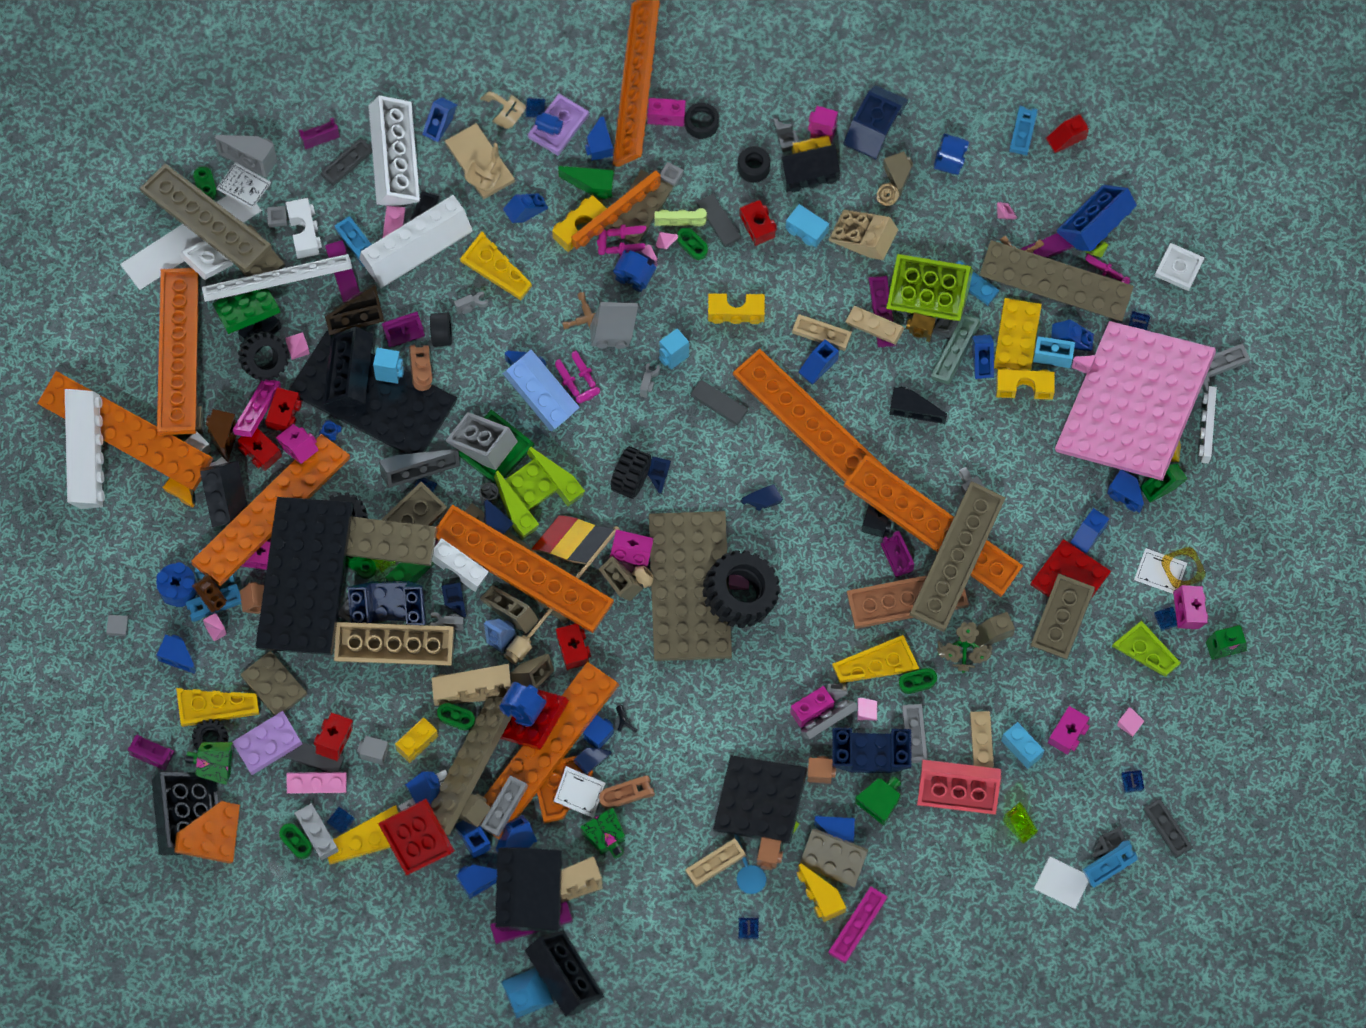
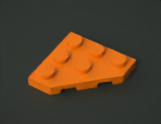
[537,756,593,824]
[175,801,240,863]

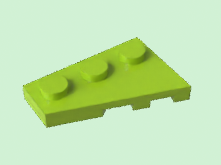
[1112,621,1181,677]

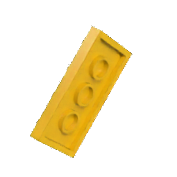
[994,298,1041,370]

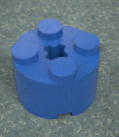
[934,133,969,175]
[613,250,657,292]
[156,562,197,607]
[499,681,546,726]

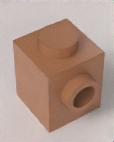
[240,582,264,614]
[807,756,836,784]
[757,837,783,870]

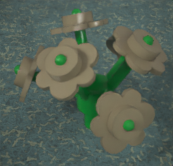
[937,622,993,673]

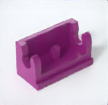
[298,117,340,150]
[382,311,425,348]
[880,531,915,578]
[127,734,175,771]

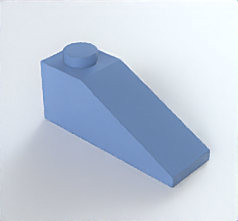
[484,619,516,653]

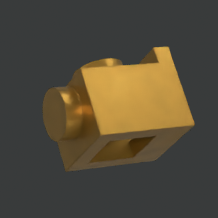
[906,313,936,342]

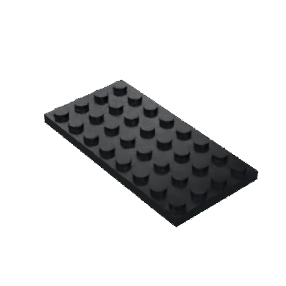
[289,331,457,454]
[255,497,353,655]

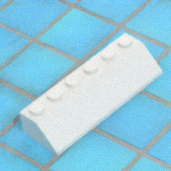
[369,96,420,207]
[360,195,473,289]
[65,389,105,509]

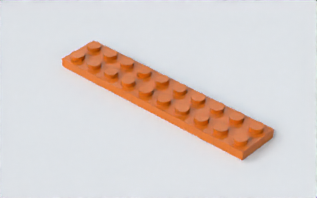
[612,0,660,167]
[157,268,199,435]
[733,349,889,482]
[37,371,214,491]
[191,434,350,586]
[844,455,1023,597]
[436,504,614,633]
[480,662,619,840]

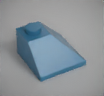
[501,968,554,1019]

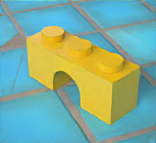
[552,195,607,252]
[708,293,765,324]
[996,368,1055,400]

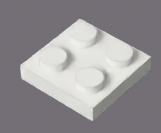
[180,241,233,280]
[1155,243,1204,291]

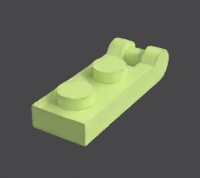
[655,208,707,226]

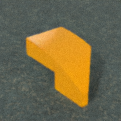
[162,478,195,508]

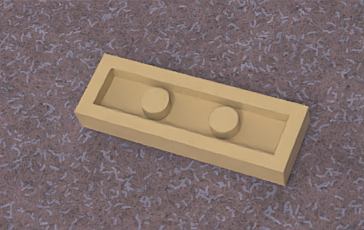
[845,306,904,345]
[792,314,852,351]
[970,711,994,768]
[685,838,746,888]

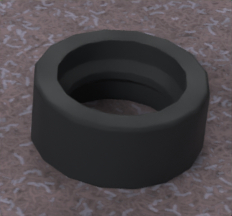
[685,102,719,139]

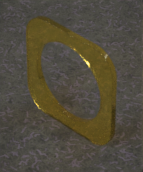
[1161,547,1206,589]

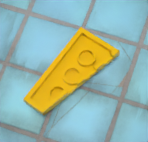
[460,231,532,300]
[832,635,919,683]
[176,688,259,727]
[328,805,398,864]

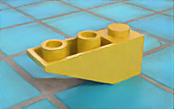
[796,864,846,922]

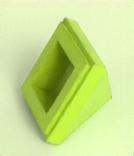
[1085,241,1108,257]

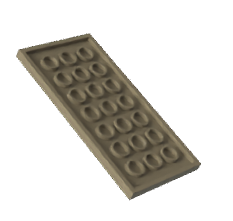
[649,511,732,661]

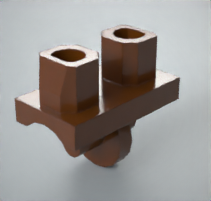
[192,574,227,613]

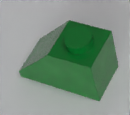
[1140,464,1187,503]

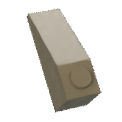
[480,585,539,634]

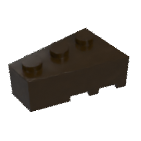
[324,283,384,335]

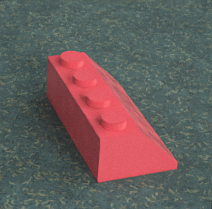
[917,759,1001,815]

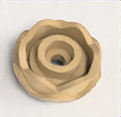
[877,183,899,206]
[632,566,654,588]

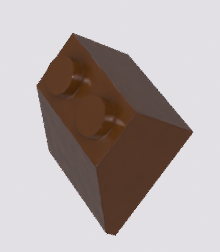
[206,409,237,462]

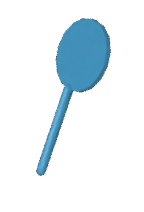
[734,835,766,894]

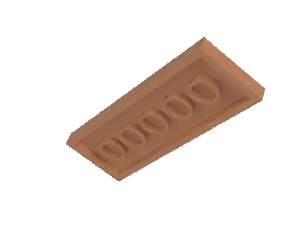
[846,575,969,629]

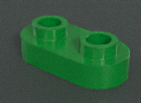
[193,166,217,200]
[677,228,708,260]
[345,556,376,579]
[899,668,937,694]
[437,703,475,731]
[279,824,312,859]

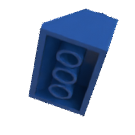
[1056,185,1137,252]

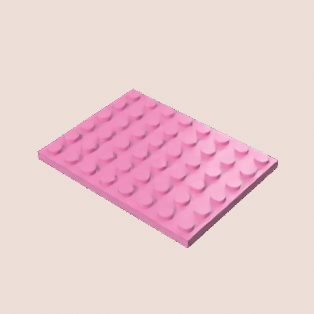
[1055,321,1216,481]

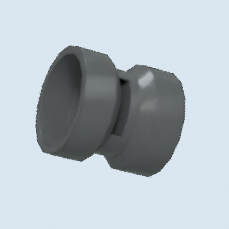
[479,482,499,506]

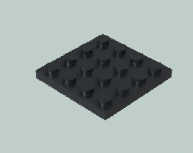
[713,755,807,844]

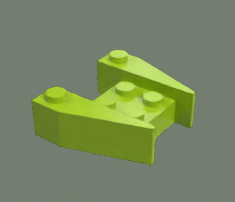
[494,447,585,540]

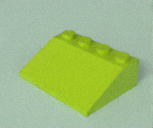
[886,254,973,321]

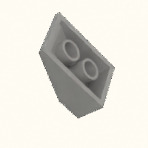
[215,135,277,178]
[590,302,638,349]
[446,412,518,470]

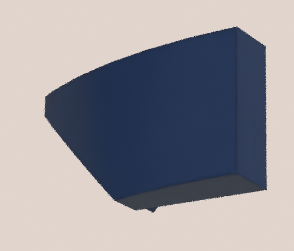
[648,456,671,494]
[740,484,783,511]
[483,499,513,534]
[441,583,466,618]
[573,747,612,775]

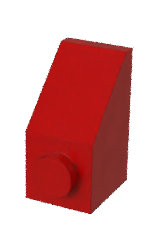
[1046,114,1089,153]

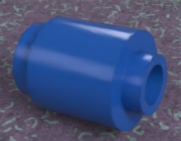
[535,112,564,135]

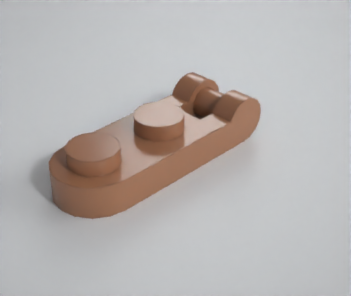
[409,345,432,391]
[599,776,655,809]

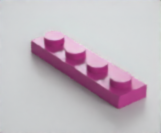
[233,379,281,437]
[828,886,888,964]

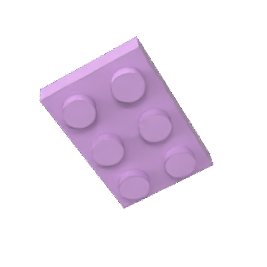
[528,94,589,156]
[233,711,302,775]

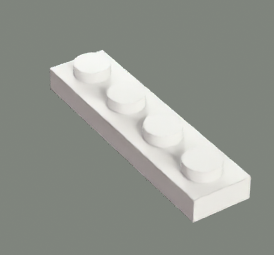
[1198,386,1217,464]

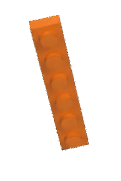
[571,170,661,250]

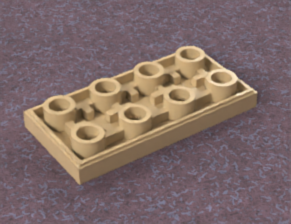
[445,123,515,200]

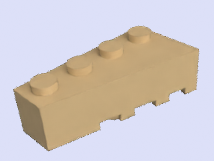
[432,664,511,706]
[561,856,602,903]

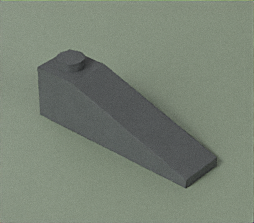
[379,449,460,488]

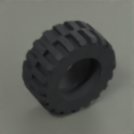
[702,550,780,628]

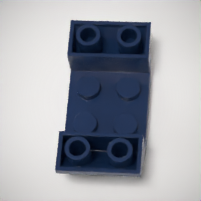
[843,85,909,160]
[347,581,426,625]
[832,728,912,773]

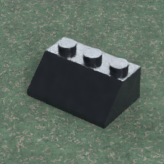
[780,144,840,192]
[200,461,248,527]

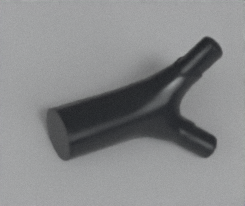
[616,705,638,733]

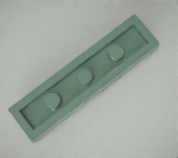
[931,315,981,385]

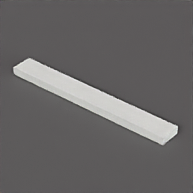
[202,254,352,302]

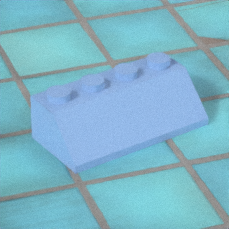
[502,349,580,431]

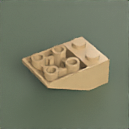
[829,210,898,260]

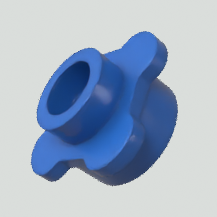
[319,420,341,442]

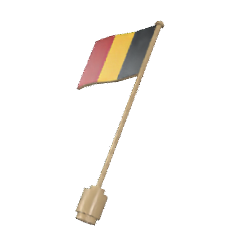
[504,515,620,665]

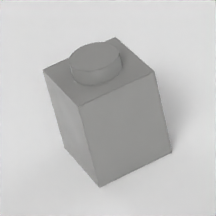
[357,736,389,765]

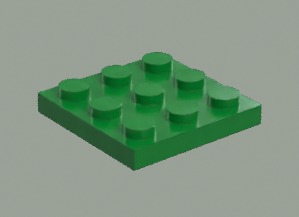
[212,288,281,334]
[455,409,535,486]

